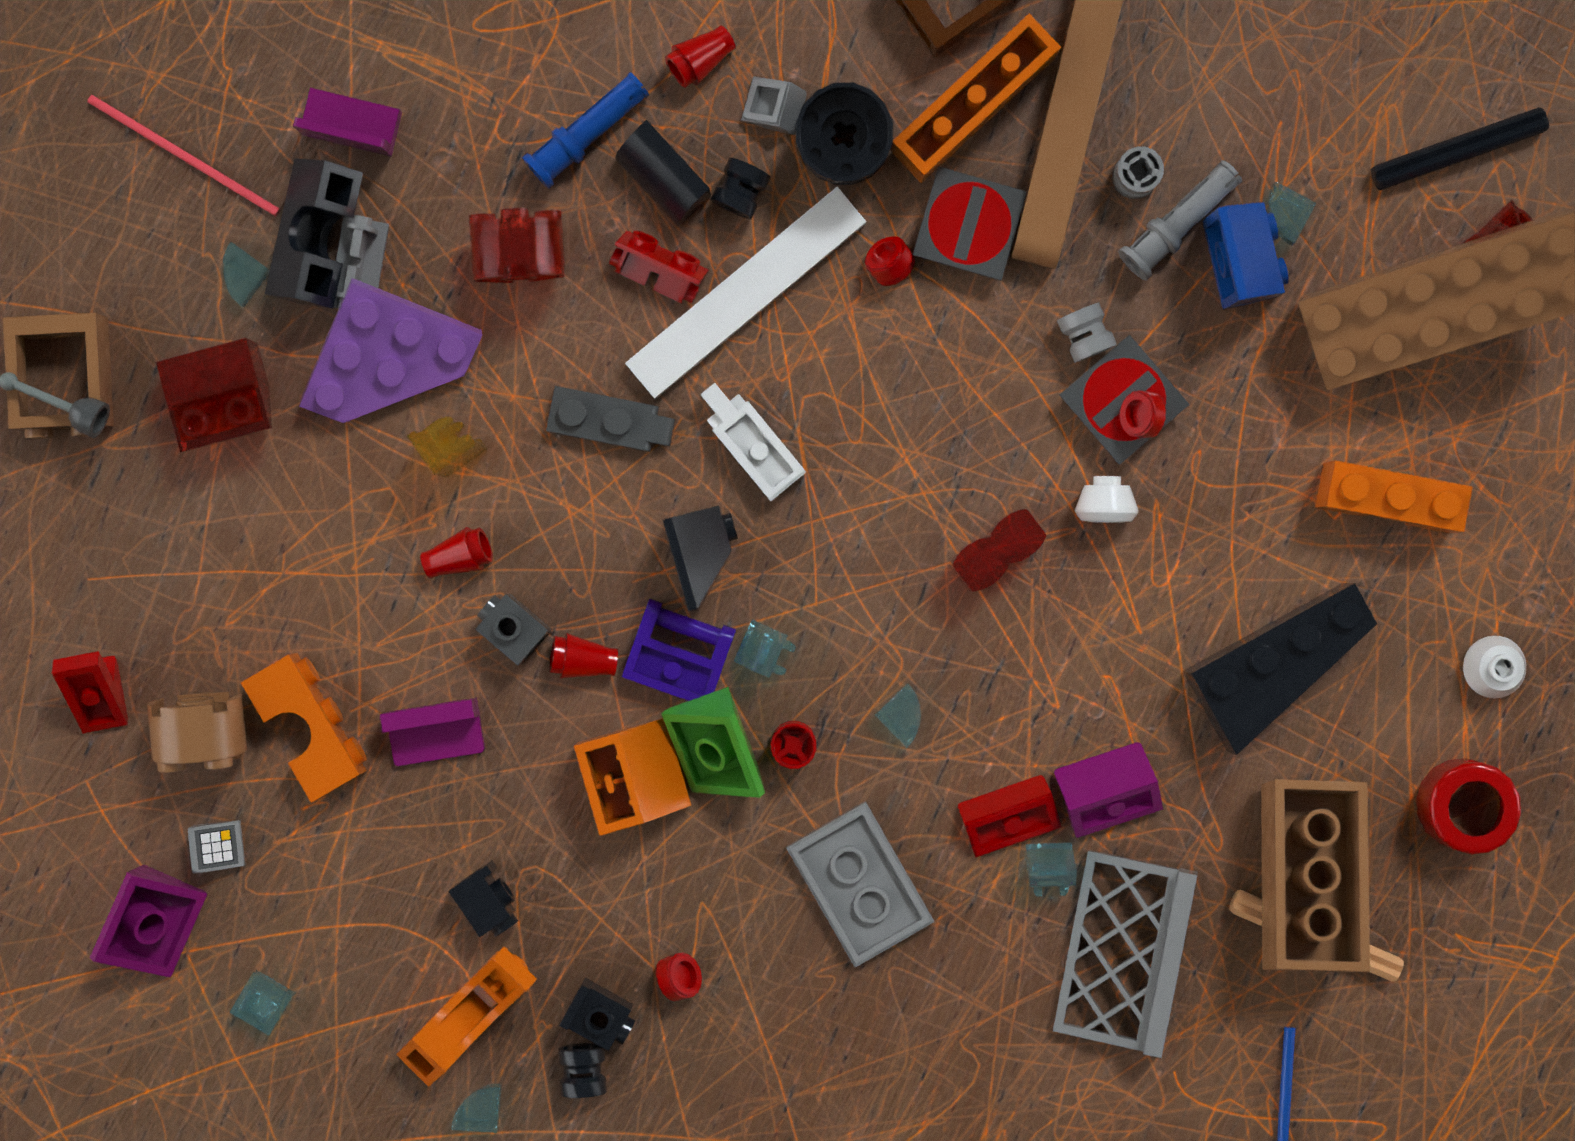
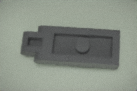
[546,386,675,452]

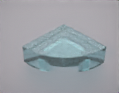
[1268,182,1316,246]
[223,242,270,307]
[875,683,921,748]
[451,1084,502,1133]

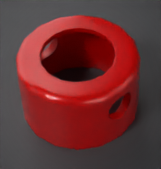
[1416,758,1521,855]

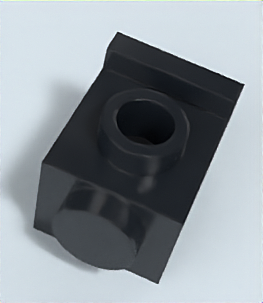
[448,860,518,937]
[559,978,636,1051]

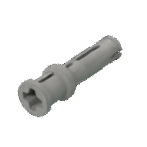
[1118,160,1242,281]

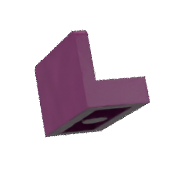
[293,88,402,157]
[380,697,485,766]
[1054,742,1163,838]

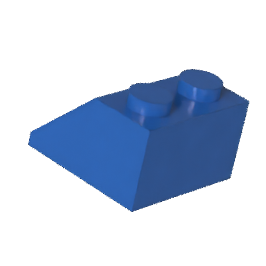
[1202,202,1289,310]

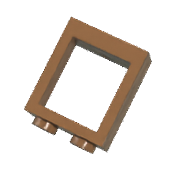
[3,312,114,439]

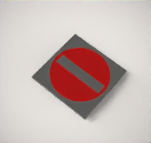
[913,166,1027,281]
[1059,335,1190,465]

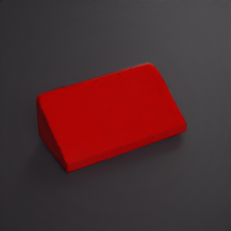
[958,775,1062,858]

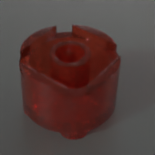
[468,208,565,283]

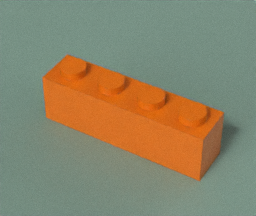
[890,13,1061,184]

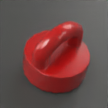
[865,236,915,287]
[1120,390,1166,438]
[655,952,702,1001]

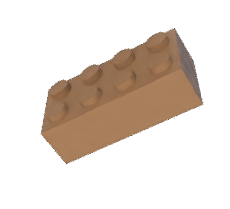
[1261,779,1370,973]

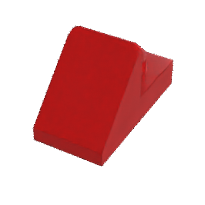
[52,651,128,734]

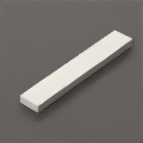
[625,187,866,399]

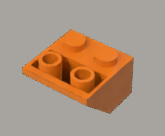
[574,718,692,836]

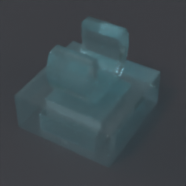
[734,619,796,678]
[1025,843,1077,896]
[229,970,296,1035]

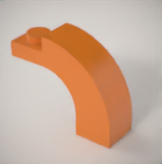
[396,947,537,1087]

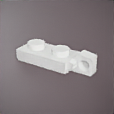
[701,383,806,501]

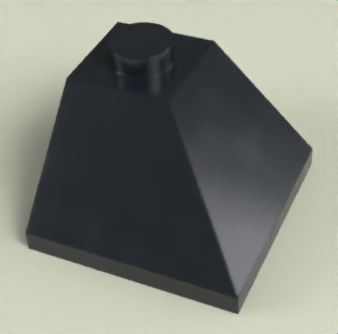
[663,506,738,611]

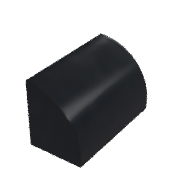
[615,119,711,227]

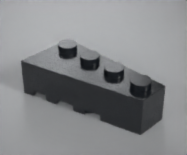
[1183,583,1377,755]

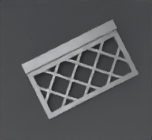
[1053,850,1198,1058]

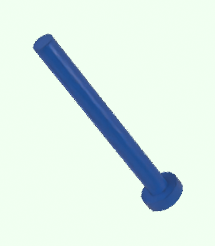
[1277,1026,1296,1141]

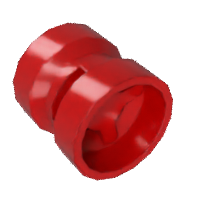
[771,720,817,769]

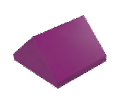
[90,865,207,978]

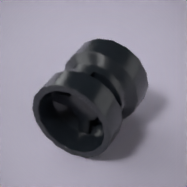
[710,157,771,220]
[558,1043,607,1098]

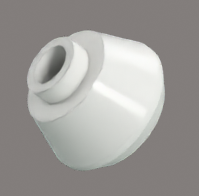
[1075,476,1139,523]
[1463,636,1526,698]

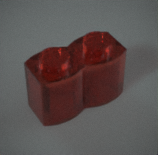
[949,509,1047,592]

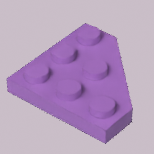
[299,278,482,423]

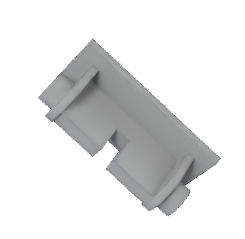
[334,215,390,309]

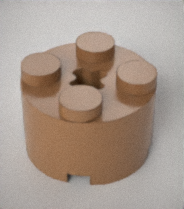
[147,692,247,772]

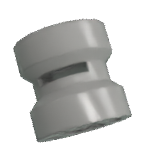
[1112,146,1164,199]
[1057,302,1117,363]

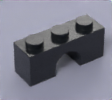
[265,159,363,309]

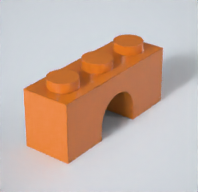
[1315,460,1473,533]
[241,653,367,803]

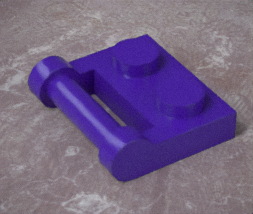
[622,599,736,701]

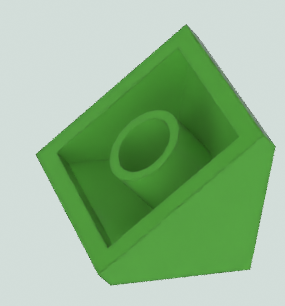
[661,687,765,798]

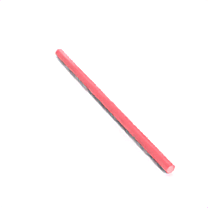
[87,95,280,217]

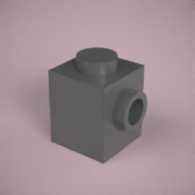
[475,594,552,666]

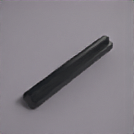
[1371,107,1549,190]

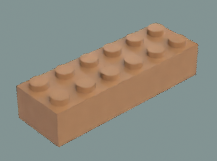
[1298,207,1575,391]

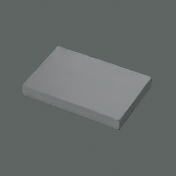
[786,801,935,967]

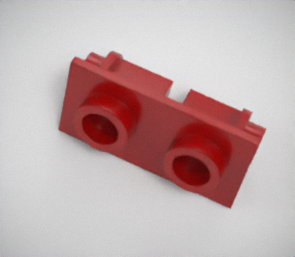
[609,230,709,304]

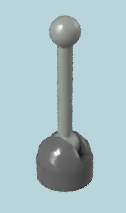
[0,372,110,438]

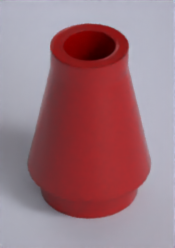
[665,25,736,88]
[420,527,493,579]
[549,633,618,679]

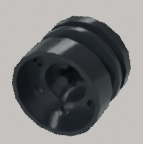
[796,82,893,185]

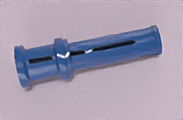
[522,72,649,189]

